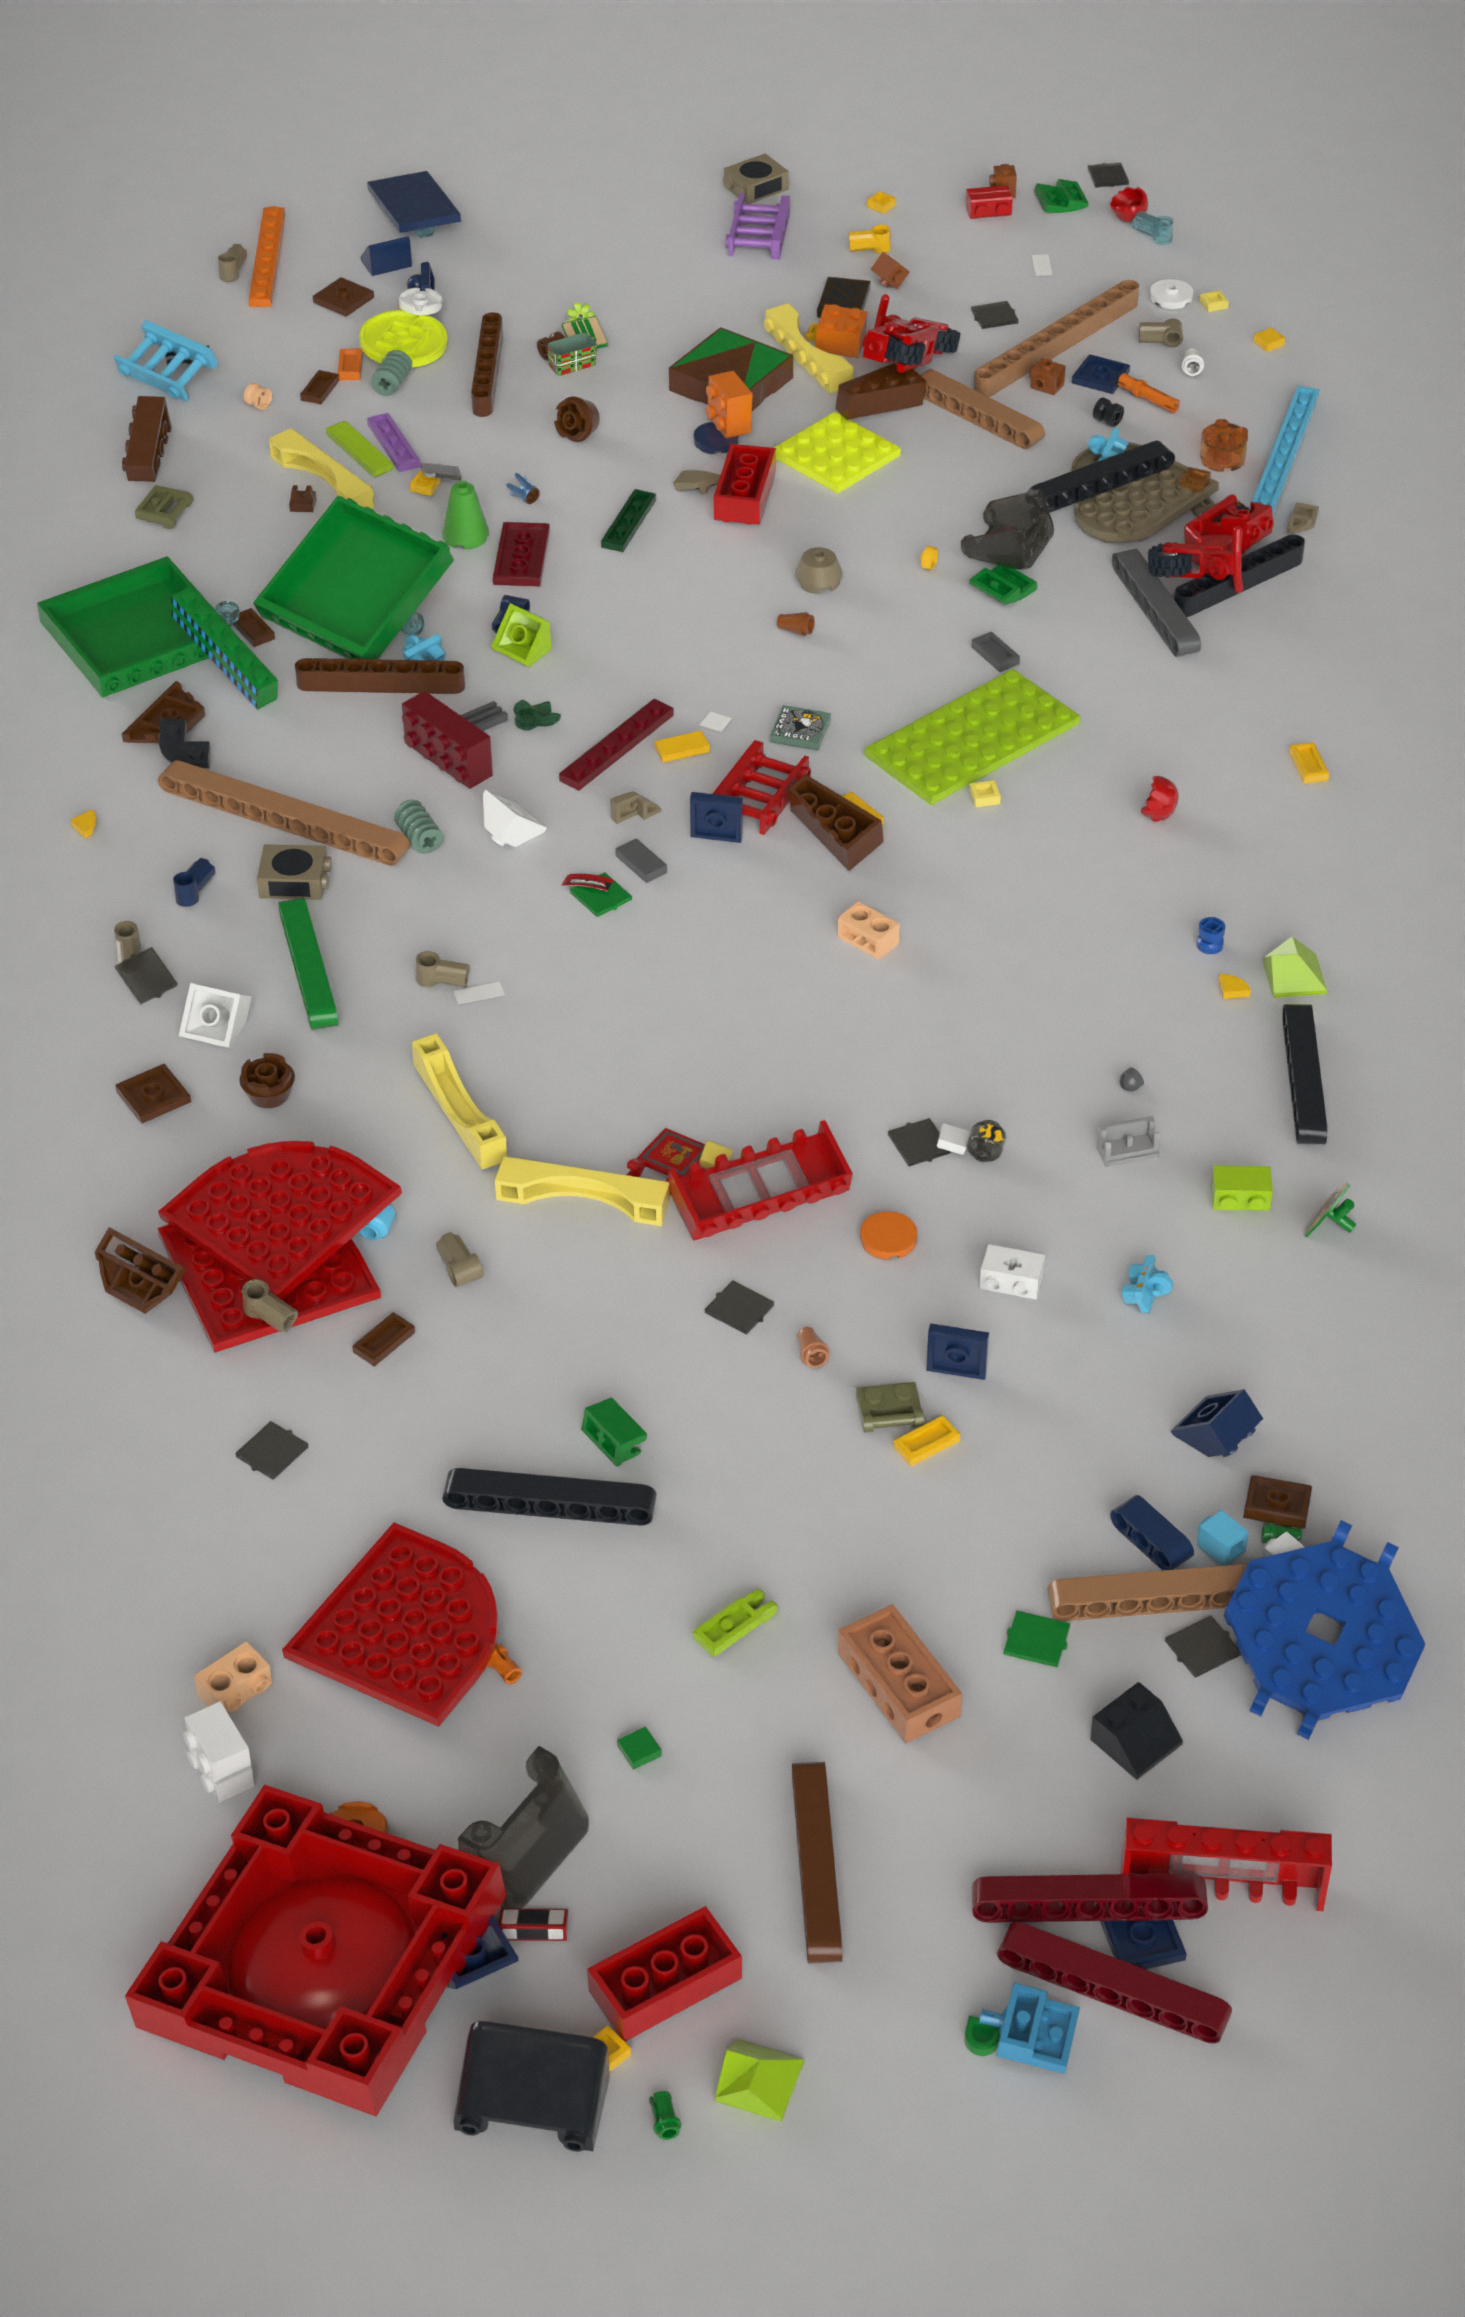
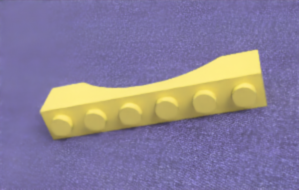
[764,303,854,394]
[269,428,374,509]
[412,1033,507,1170]
[495,1156,670,1226]

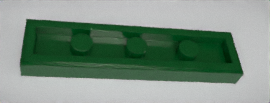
[601,489,656,552]

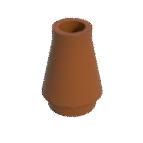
[777,612,815,636]

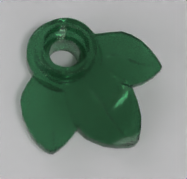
[513,700,561,731]

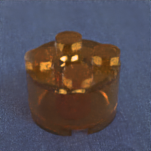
[1200,419,1248,472]

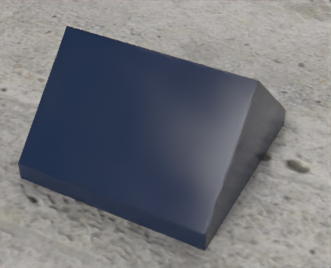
[360,236,412,276]
[441,1915,519,1989]

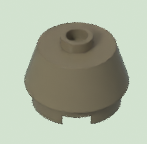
[795,547,843,594]

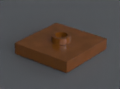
[313,277,374,317]
[115,1063,191,1124]
[1243,1475,1312,1529]

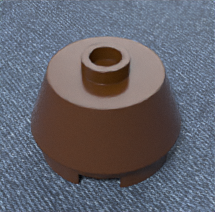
[554,396,600,442]
[239,1053,295,1108]

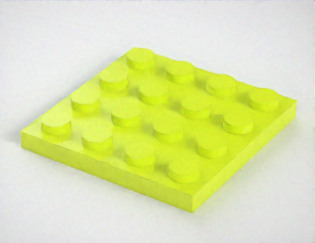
[774,412,901,493]

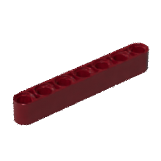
[972,1873,1208,1923]
[997,1922,1232,2044]

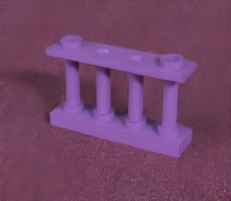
[725,193,790,260]

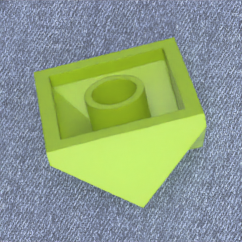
[490,603,552,667]
[1263,936,1327,998]
[715,2039,804,2122]

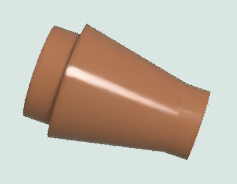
[797,1327,829,1368]

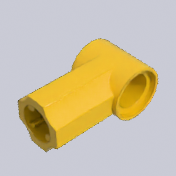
[849,225,891,254]

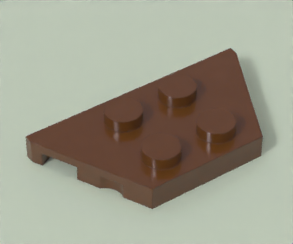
[122,681,205,743]

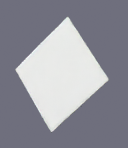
[699,711,732,732]

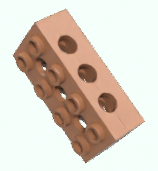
[838,1604,962,1743]

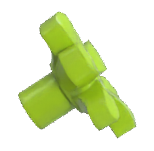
[567,302,595,322]

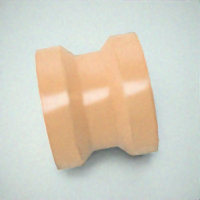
[244,383,272,410]

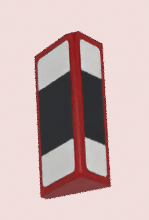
[498,1909,568,1941]

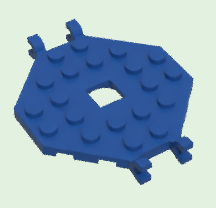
[1224,1520,1426,1740]

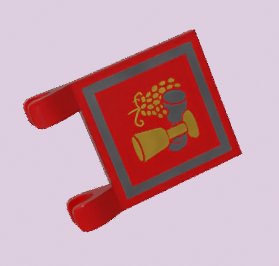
[627,1128,705,1195]

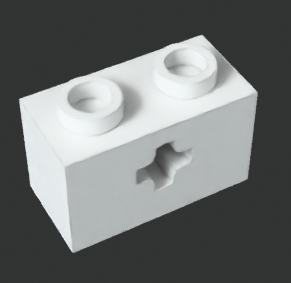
[980,1244,1045,1300]

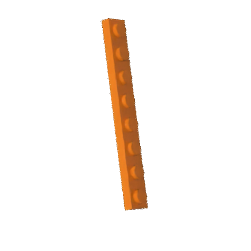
[249,206,285,307]

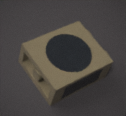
[723,153,789,204]
[257,844,332,900]

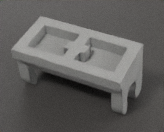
[1097,1116,1160,1167]

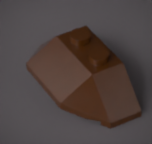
[94,1227,186,1314]

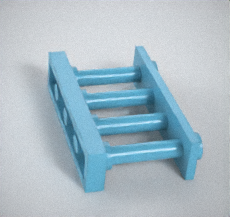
[113,320,219,402]

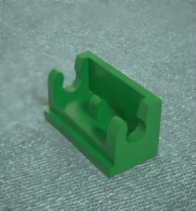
[581,1397,647,1467]

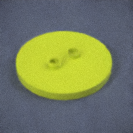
[359,310,448,368]

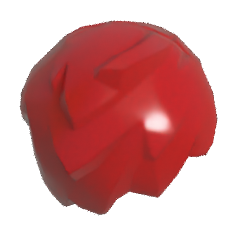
[1109,187,1148,222]
[1141,776,1179,822]

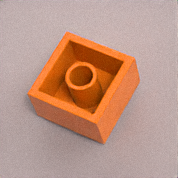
[815,304,868,358]
[705,371,753,438]

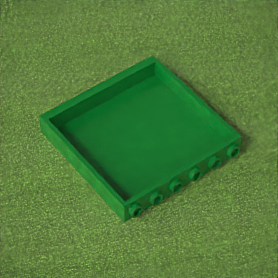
[253,496,454,659]
[37,556,231,698]

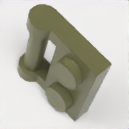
[135,485,194,529]
[856,1382,924,1433]

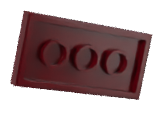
[493,522,550,587]

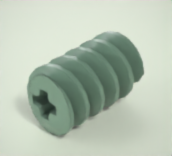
[371,350,412,396]
[394,799,444,854]

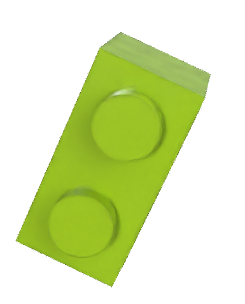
[1211,1165,1273,1211]

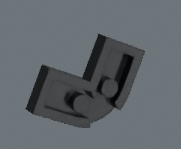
[159,719,211,768]

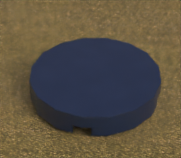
[694,422,739,454]

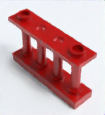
[712,740,811,835]

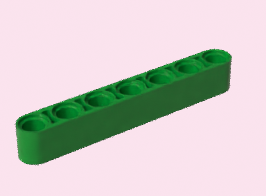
[278,898,338,1030]

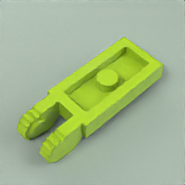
[693,1589,779,1658]

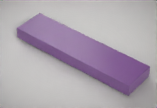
[367,413,421,472]

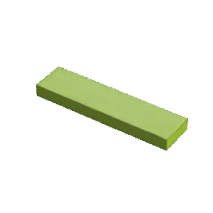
[326,421,393,477]

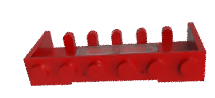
[667,1120,853,1241]
[1120,1817,1332,1912]

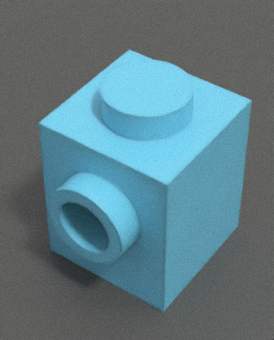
[1197,1510,1249,1566]

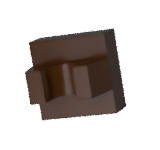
[289,485,316,513]

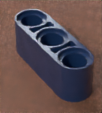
[1110,1495,1194,1571]

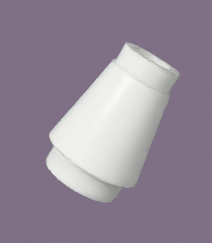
[1182,348,1204,376]

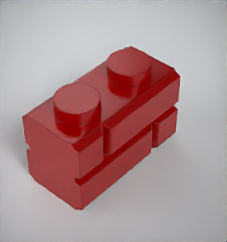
[966,185,1013,219]

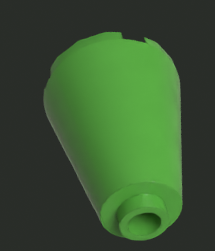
[442,481,489,549]

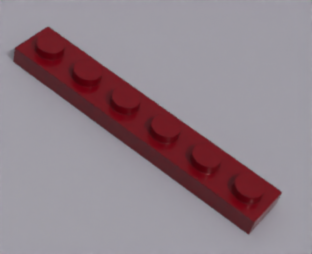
[559,698,674,791]

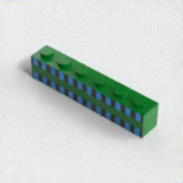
[171,586,278,710]

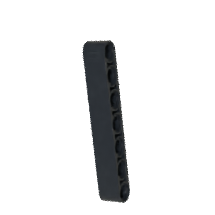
[1026,440,1175,515]
[1174,534,1305,617]
[1282,1004,1327,1144]
[442,1468,657,1526]

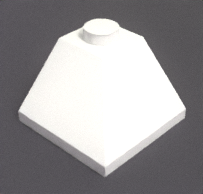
[483,789,547,847]
[179,983,252,1048]

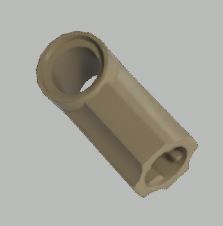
[218,244,247,282]
[1139,318,1183,347]
[114,921,141,975]
[416,951,470,987]
[436,1232,484,1287]
[242,1279,298,1332]

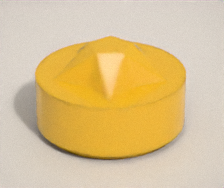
[920,545,938,571]

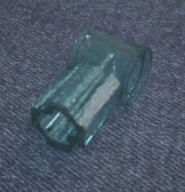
[1132,211,1173,245]

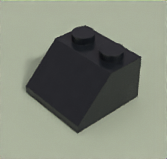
[1090,1682,1183,1780]

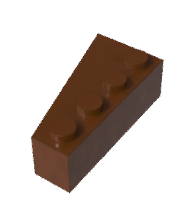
[835,363,927,420]
[122,396,172,482]
[788,775,884,871]

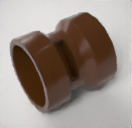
[537,331,565,360]

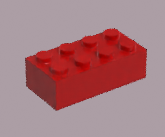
[713,444,776,525]
[587,1906,742,2042]

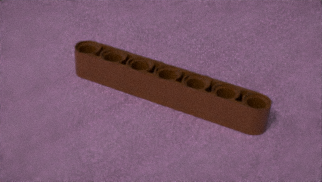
[471,312,503,417]
[295,658,465,694]
[792,1762,842,1964]

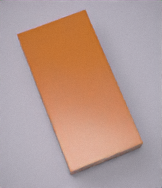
[338,348,363,381]

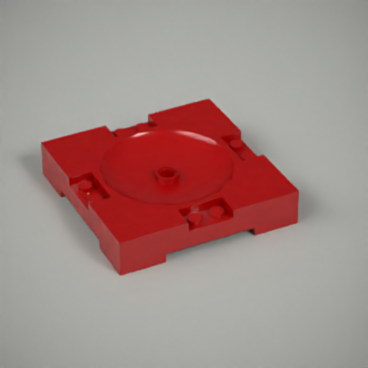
[125,1784,507,2117]

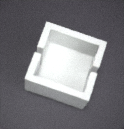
[183,1701,255,1803]

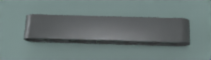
[1112,549,1201,657]

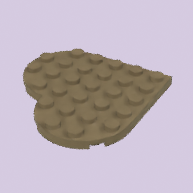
[1072,442,1219,542]

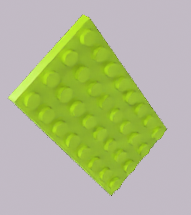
[864,669,1080,805]

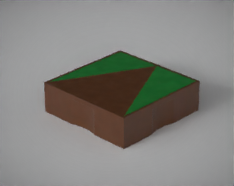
[669,327,793,411]

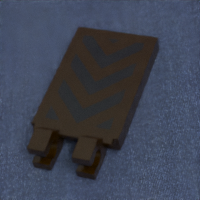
[817,277,871,318]

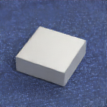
[937,1123,969,1155]

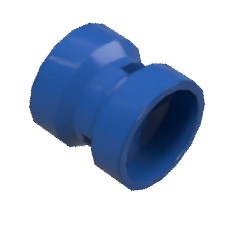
[1197,917,1225,954]

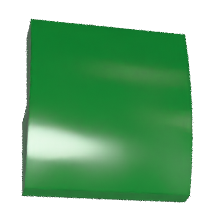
[1034,179,1089,213]
[969,562,1037,604]

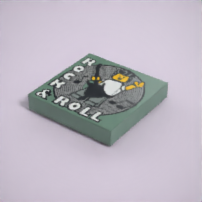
[770,705,831,750]

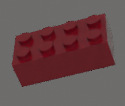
[402,691,493,789]

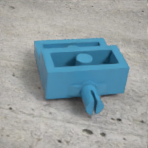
[979,1983,1080,2074]

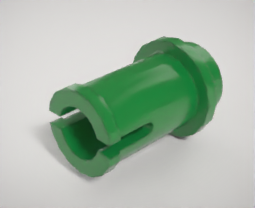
[1261,1522,1302,1543]
[649,2091,681,2140]

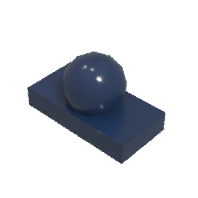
[407,261,435,291]

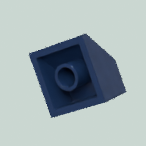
[1171,1389,1263,1457]

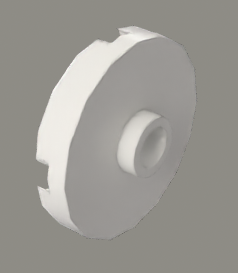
[1150,279,1193,309]
[399,288,442,315]

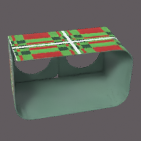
[548,333,597,376]

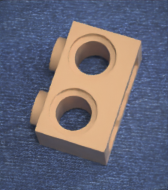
[838,901,900,959]
[194,1641,272,1713]

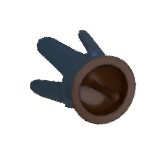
[506,473,540,504]

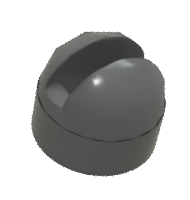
[1119,1067,1144,1092]

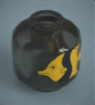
[966,1120,1006,1162]

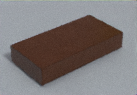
[300,370,339,404]
[230,608,275,647]
[352,1312,415,1367]

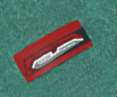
[561,874,613,891]

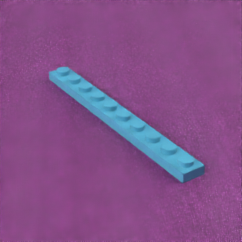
[1249,386,1320,518]

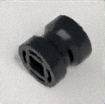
[1093,397,1124,427]

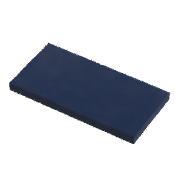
[367,171,461,233]

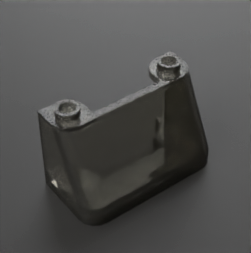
[961,489,1054,570]
[458,1746,589,1909]

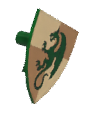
[1305,1183,1356,1237]

